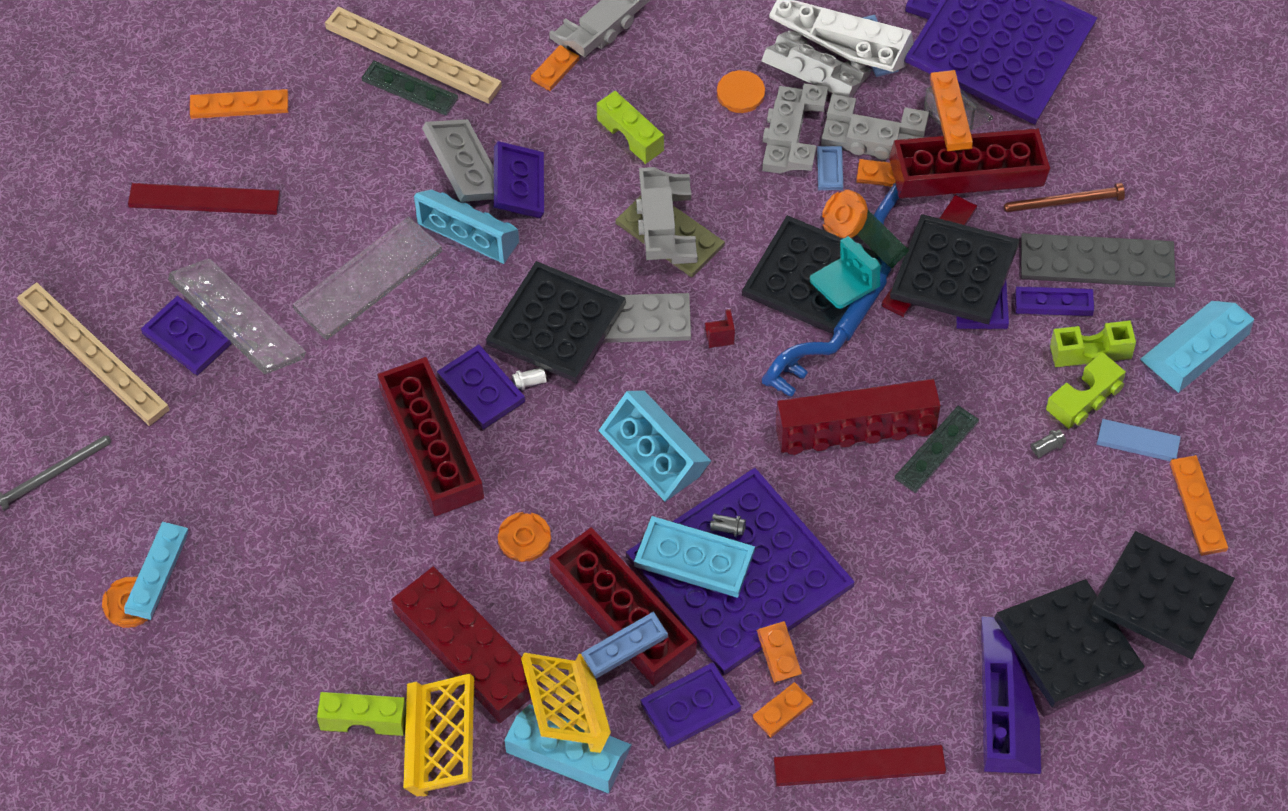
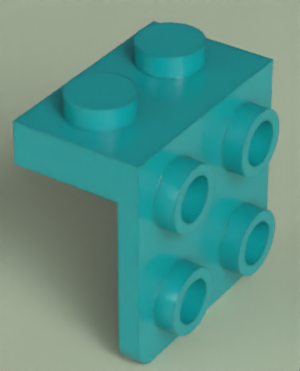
[810,236,881,309]

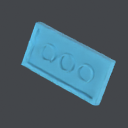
[634,516,755,598]

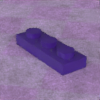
[1015,287,1094,316]

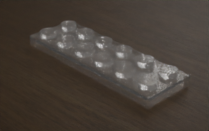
[293,216,442,341]
[168,258,306,375]

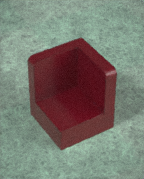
[705,309,735,348]

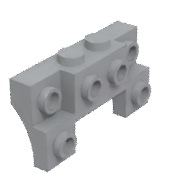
[549,0,650,57]
[762,30,872,98]
[762,83,828,174]
[821,94,929,160]
[636,167,697,264]

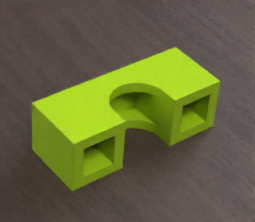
[596,91,664,164]
[1050,320,1136,367]
[1046,352,1126,429]
[317,692,406,736]

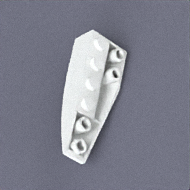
[769,0,914,72]

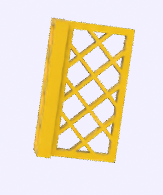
[521,653,611,753]
[404,674,474,796]

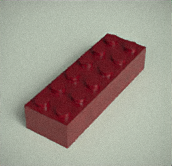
[889,128,1050,198]
[377,357,484,517]
[775,379,941,455]
[549,527,697,686]
[391,566,542,723]

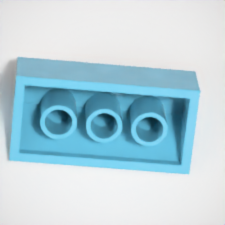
[414,189,519,264]
[1140,301,1255,393]
[598,391,711,502]
[505,704,632,793]

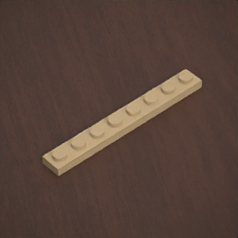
[325,7,502,104]
[17,282,169,426]

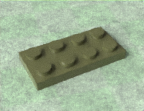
[616,196,725,278]

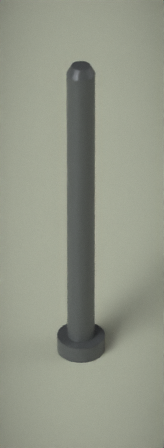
[0,435,112,511]

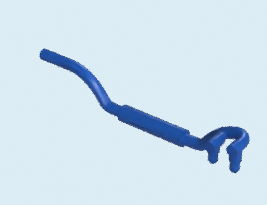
[762,183,899,397]

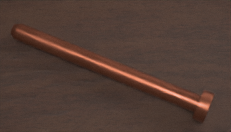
[1004,183,1125,212]

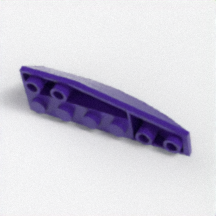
[981,617,1041,774]

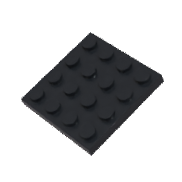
[890,214,1019,325]
[742,215,878,335]
[485,261,626,383]
[1091,531,1235,660]
[994,579,1145,708]

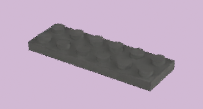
[1021,233,1175,287]

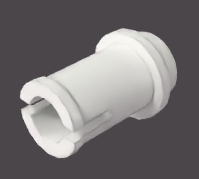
[512,367,546,391]

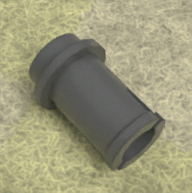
[1030,429,1066,459]
[710,513,746,537]

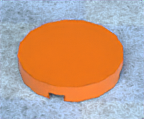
[717,70,765,113]
[822,189,868,238]
[498,512,551,562]
[102,577,148,628]

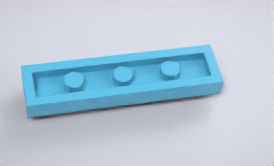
[124,522,188,620]

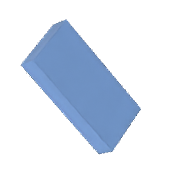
[817,146,843,190]

